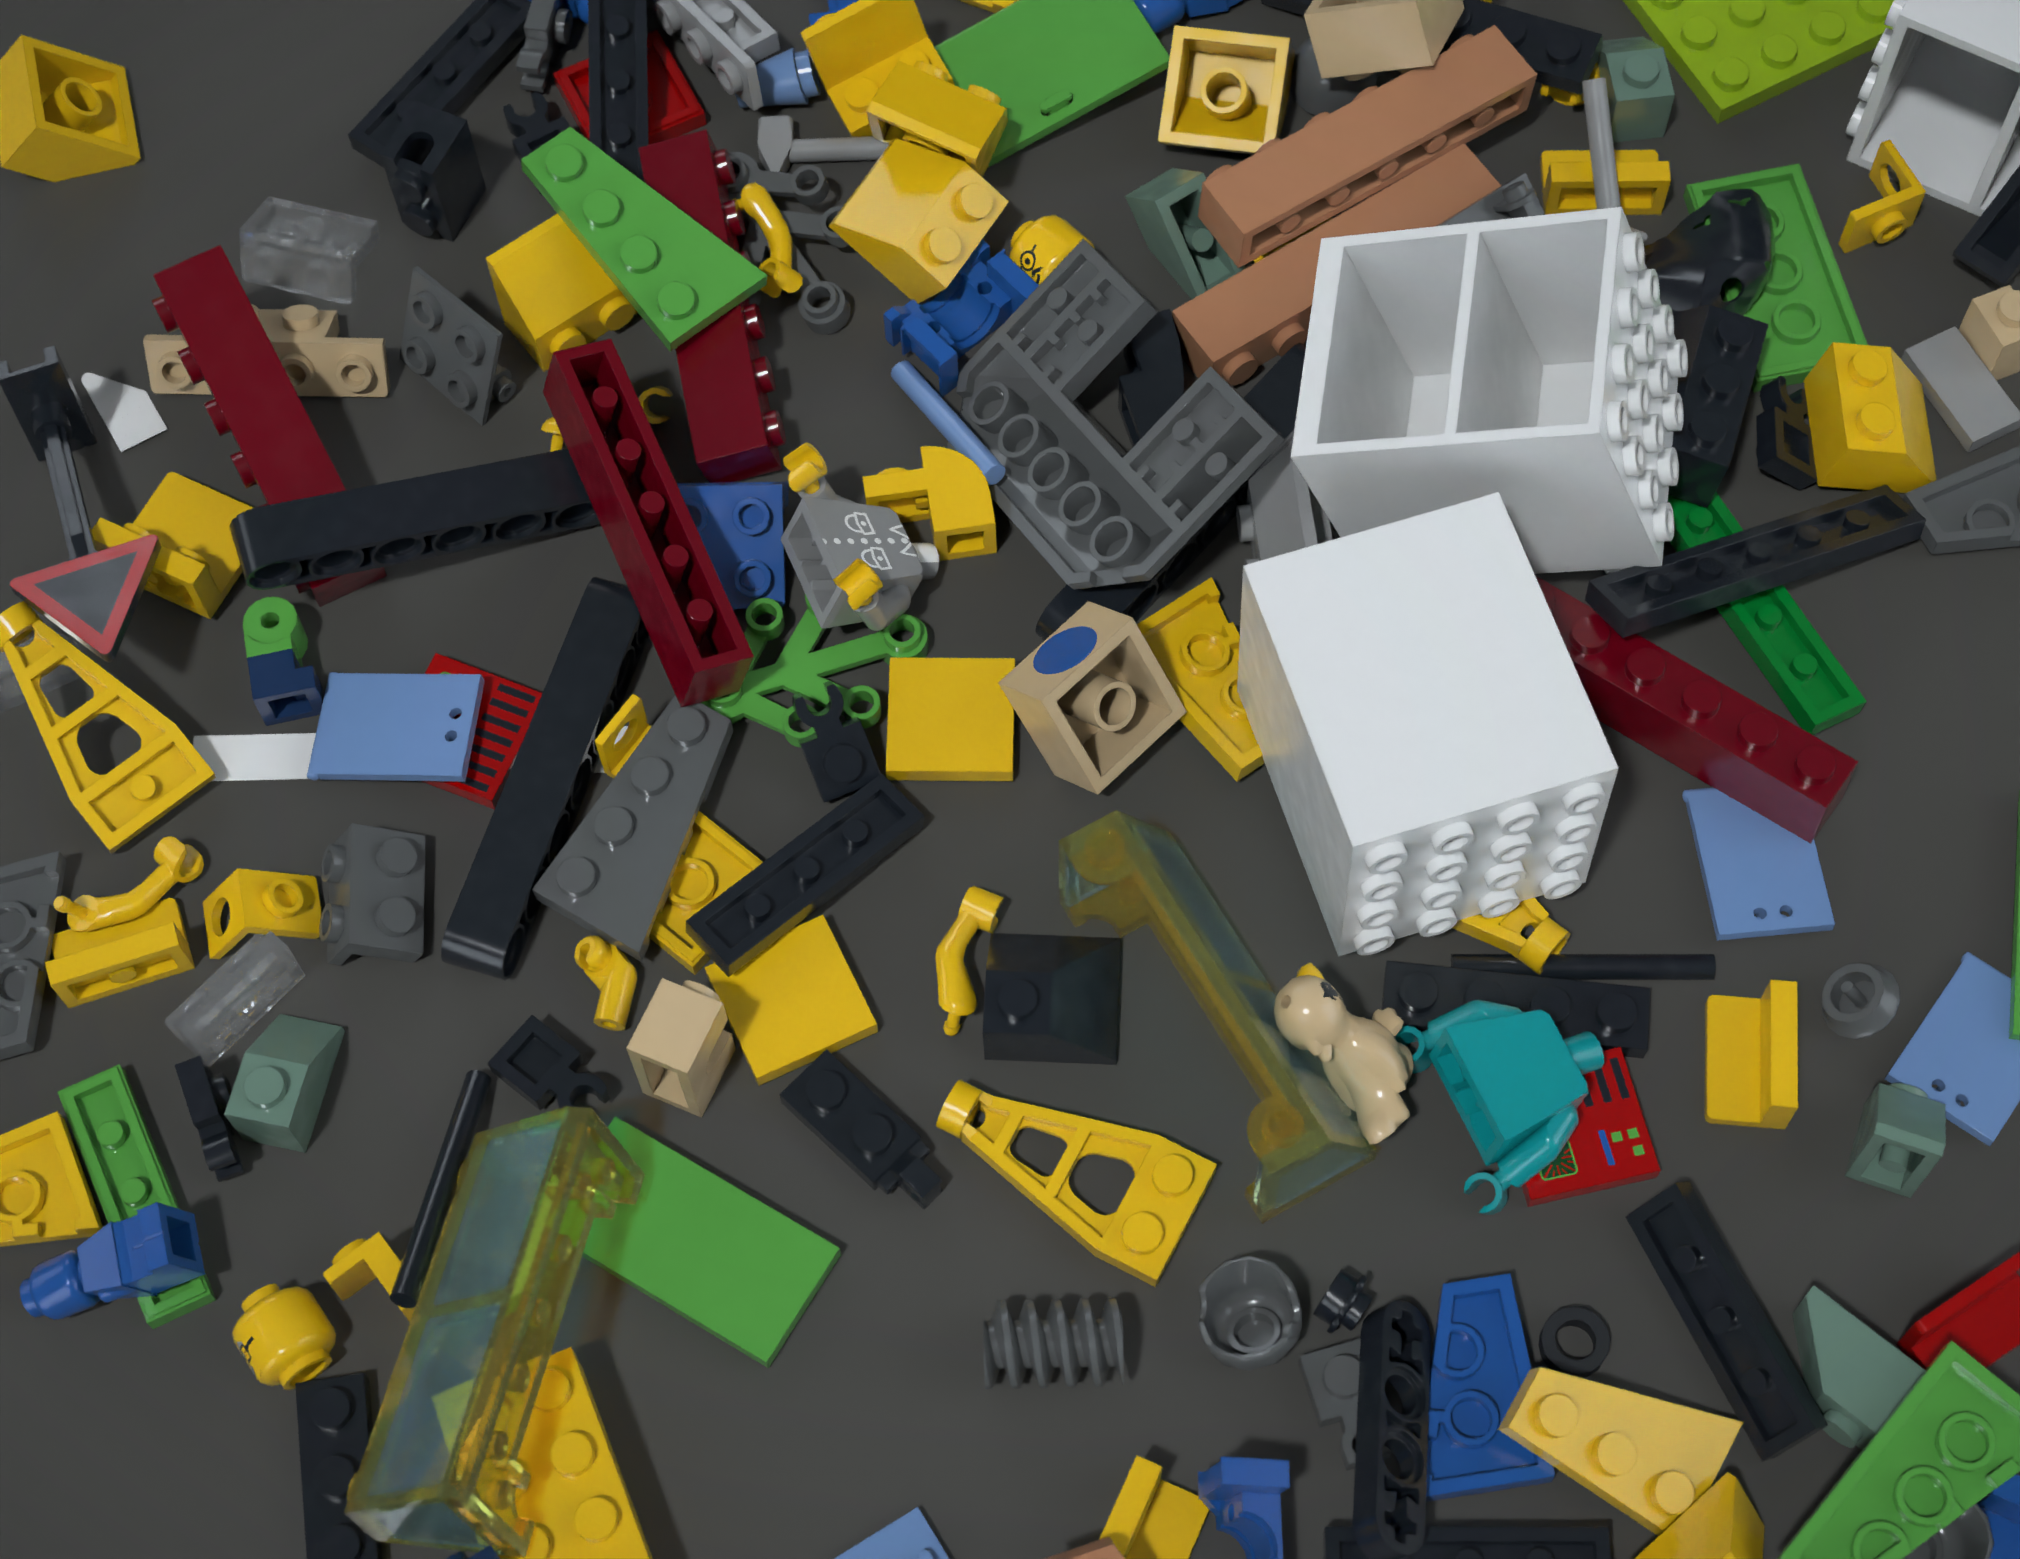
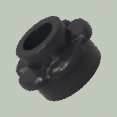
[1313,1268,1373,1334]

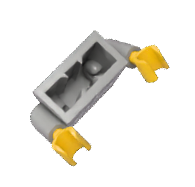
[781,442,939,631]

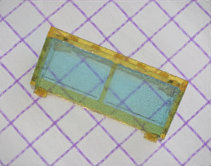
[1058,810,1378,1224]
[344,1106,645,1558]

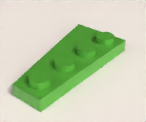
[521,127,768,352]
[1777,1341,2020,1559]

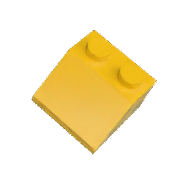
[1158,25,1295,155]
[0,34,141,182]
[866,61,1008,177]
[829,138,1009,304]
[486,214,638,372]
[1804,342,1937,493]

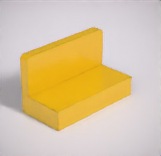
[1540,150,1671,215]
[45,898,195,1008]
[1704,980,1798,1130]
[1099,1455,1210,1559]

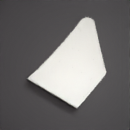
[81,373,167,452]

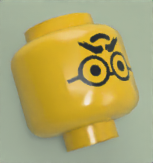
[1009,215,1095,285]

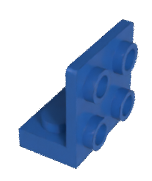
[676,481,789,609]

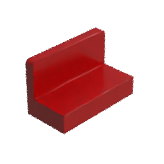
[1896,1252,2020,1370]

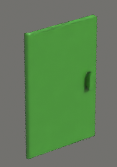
[934,0,1170,168]

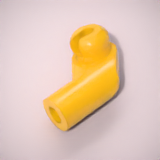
[574,935,637,1031]

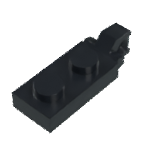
[779,1049,943,1210]

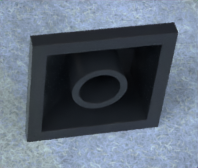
[982,933,1120,1065]

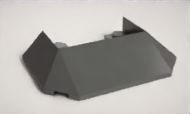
[947,238,1284,590]

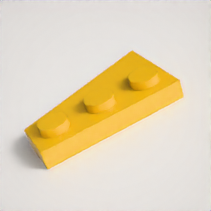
[1137,577,1265,782]
[0,1111,103,1247]
[1498,1367,1743,1536]

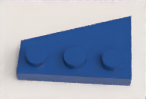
[1426,1273,1555,1502]

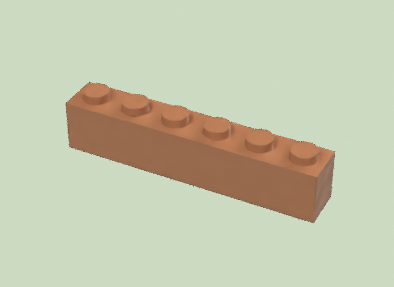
[1198,25,1537,268]
[1172,143,1501,385]

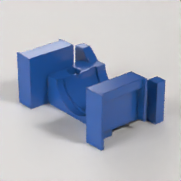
[883,239,1039,398]
[1198,1457,1290,1559]

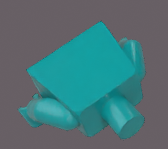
[1394,999,1604,1215]

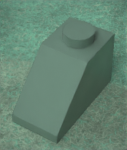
[1597,36,1675,143]
[1125,168,1246,299]
[224,1014,345,1153]
[1845,1083,1946,1198]
[1792,1286,1925,1450]

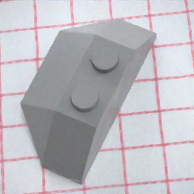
[1236,429,1333,565]

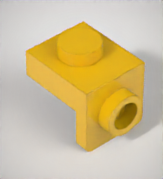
[323,1232,437,1329]

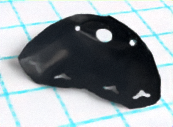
[1644,189,1775,316]

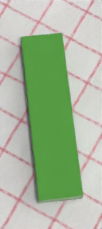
[58,1064,216,1329]

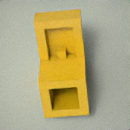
[863,446,997,561]

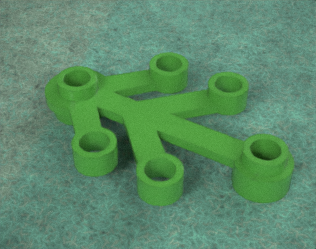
[700,594,929,747]

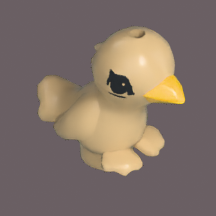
[1274,962,1413,1145]

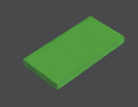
[1683,163,1868,392]
[540,1116,841,1368]

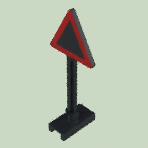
[0,345,162,662]

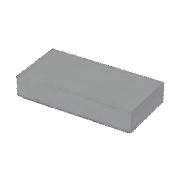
[1901,326,2020,453]

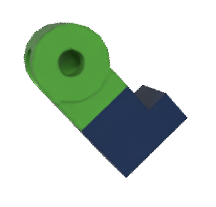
[243,597,325,726]

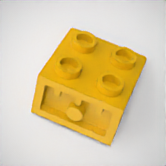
[801,0,955,137]
[92,472,253,620]

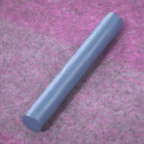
[891,361,1005,485]

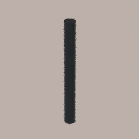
[1451,954,1716,980]
[390,1070,492,1308]

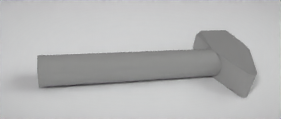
[1582,78,1647,242]
[758,116,889,173]

